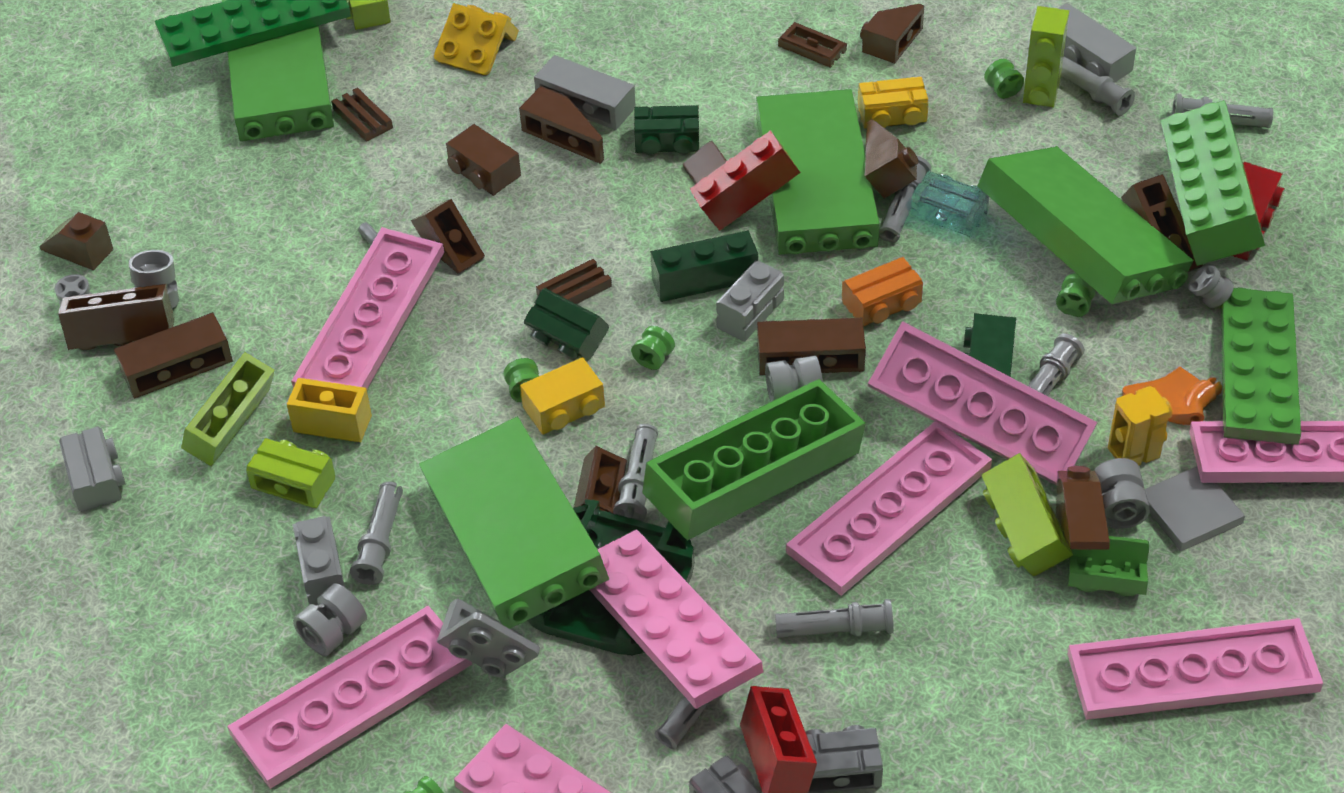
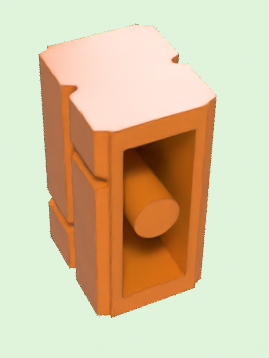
[842,257,923,326]

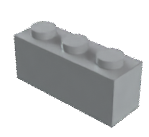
[1058,3,1136,83]
[534,55,636,130]

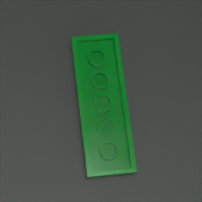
[155,0,351,67]

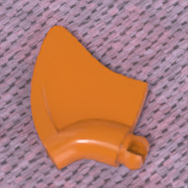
[1122,367,1223,425]

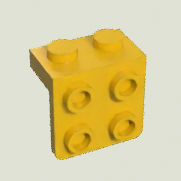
[434,3,519,75]

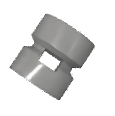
[129,250,179,309]
[765,356,823,402]
[1094,458,1150,529]
[293,583,367,656]

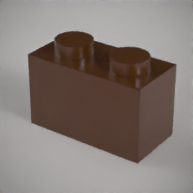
[446,124,521,196]

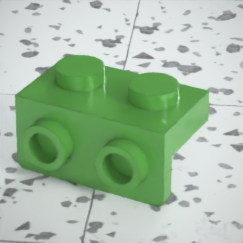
[1068,536,1149,596]

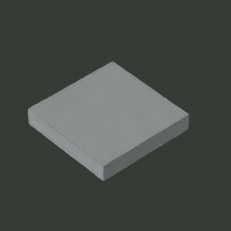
[1144,466,1245,551]

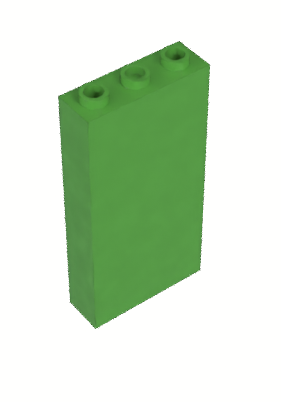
[222,0,334,141]
[756,89,879,255]
[977,146,1194,304]
[419,416,609,629]

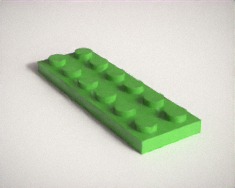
[1221,287,1301,445]

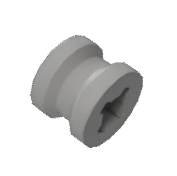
[1189,264,1234,308]
[54,274,92,306]

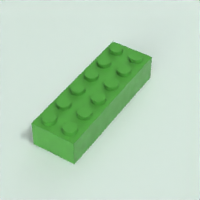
[1161,100,1266,266]
[642,379,866,541]

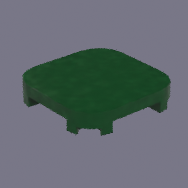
[527,499,695,656]

